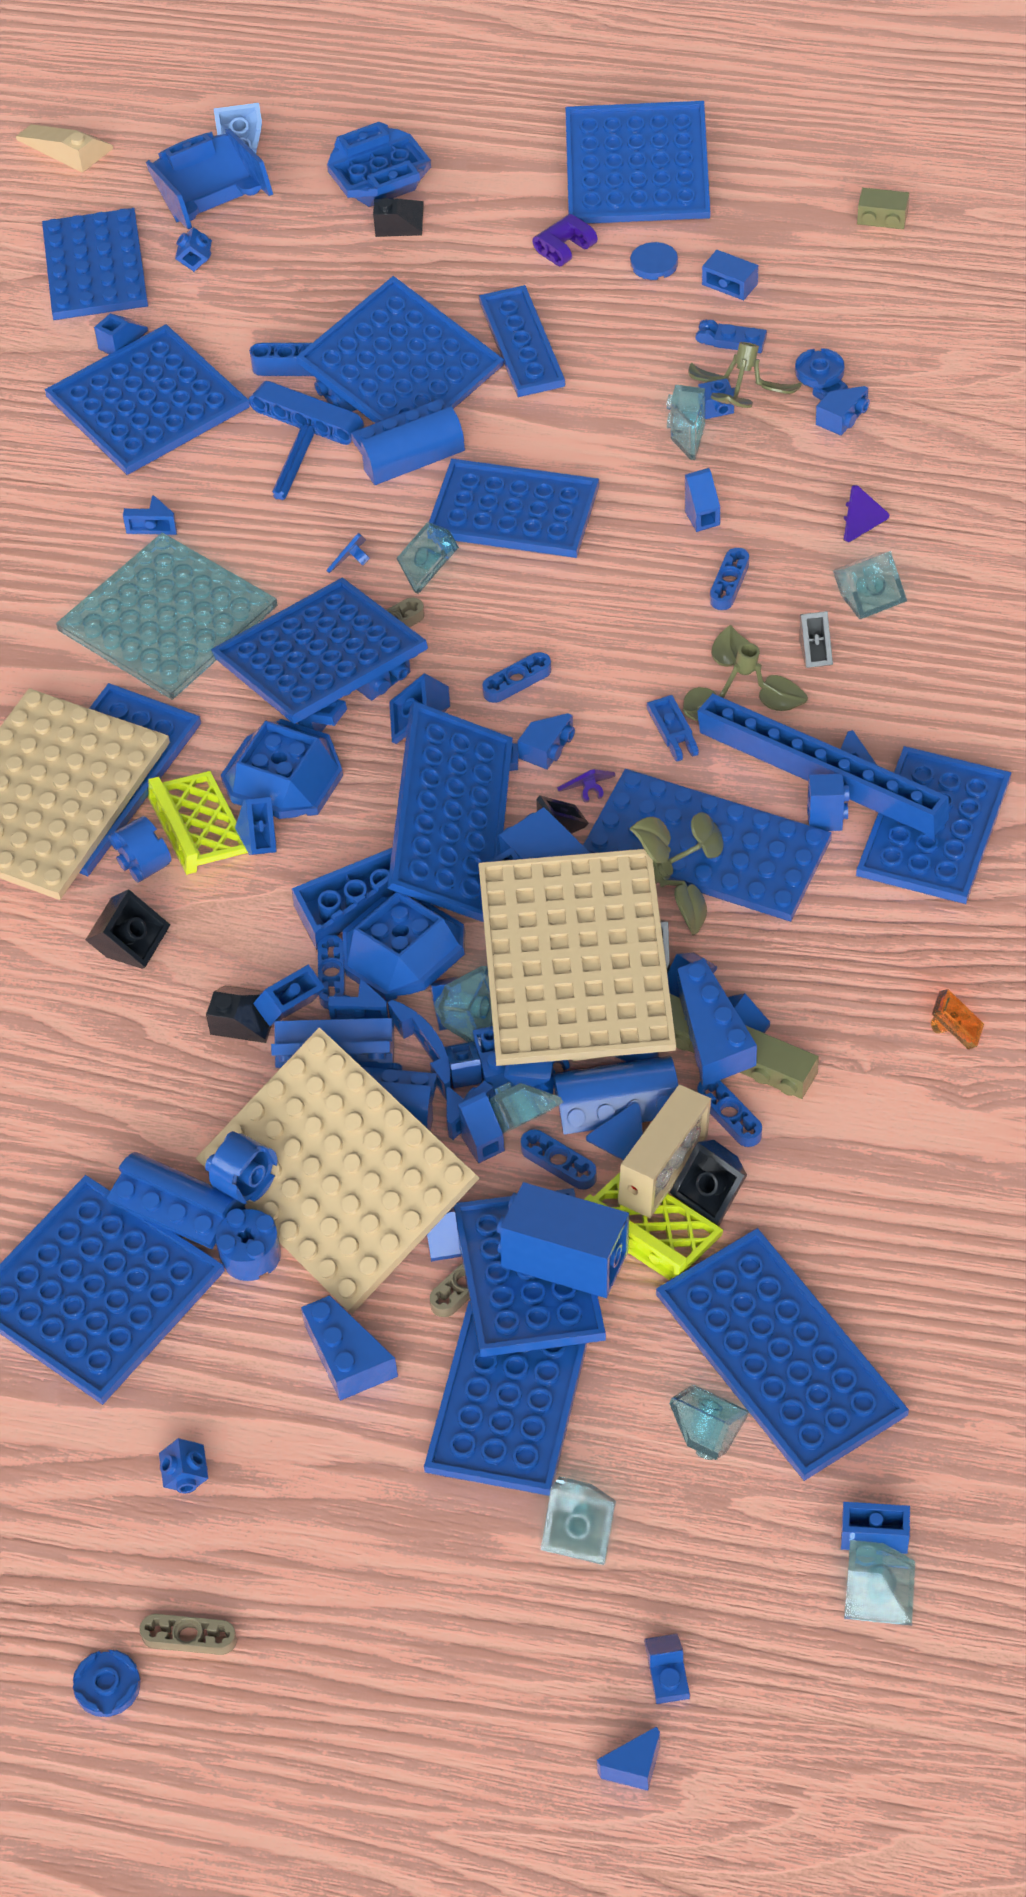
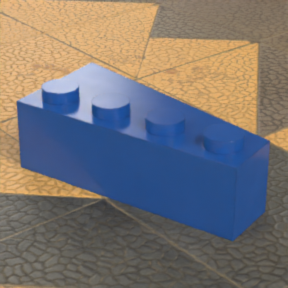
[292,848,396,950]
[677,958,757,1087]

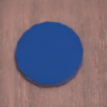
[630,242,678,280]
[795,348,845,388]
[73,1650,141,1717]

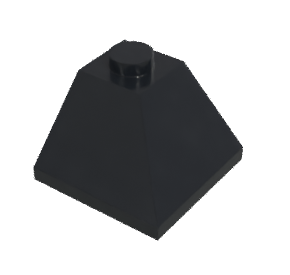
[373,198,424,237]
[206,985,271,1043]
[670,1140,747,1226]

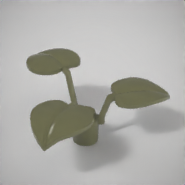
[688,342,802,408]
[683,625,808,722]
[629,812,723,936]

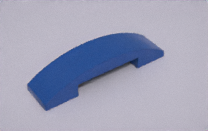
[387,1000,452,1101]

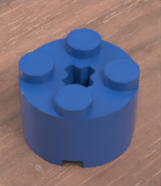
[108,816,171,883]
[205,1131,278,1204]
[216,1209,281,1281]

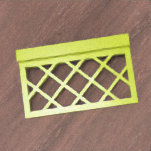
[148,771,248,875]
[584,1173,723,1280]

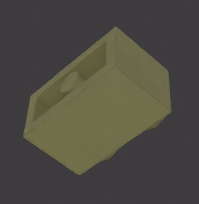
[857,187,909,229]

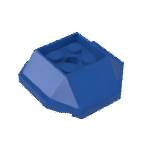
[327,122,431,207]
[221,719,343,819]
[342,892,466,1002]

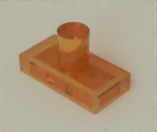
[931,989,984,1049]

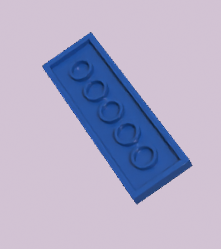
[479,285,565,397]

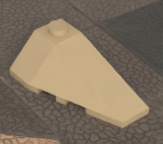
[16,124,113,173]

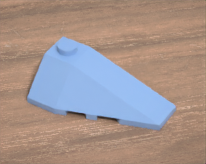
[214,103,262,153]

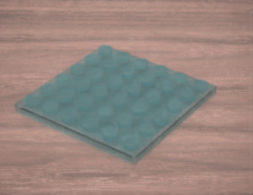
[56,533,278,700]

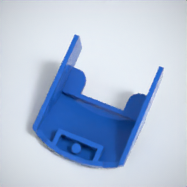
[146,128,273,229]

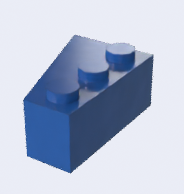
[301,1295,398,1401]

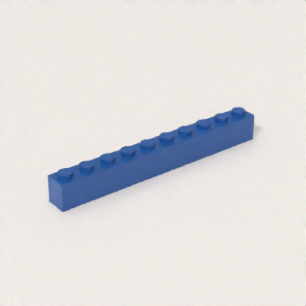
[697,693,949,837]

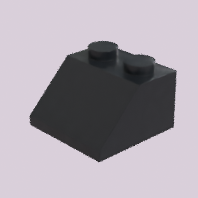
[86,889,171,969]

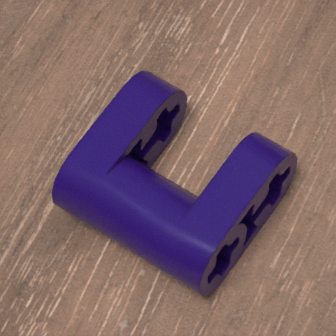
[532,214,598,267]

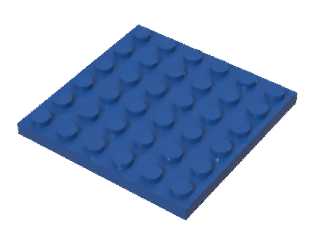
[565,101,710,224]
[296,276,504,423]
[45,324,250,475]
[211,577,428,724]
[0,1175,225,1405]

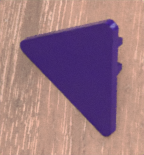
[844,485,890,542]
[557,769,616,803]

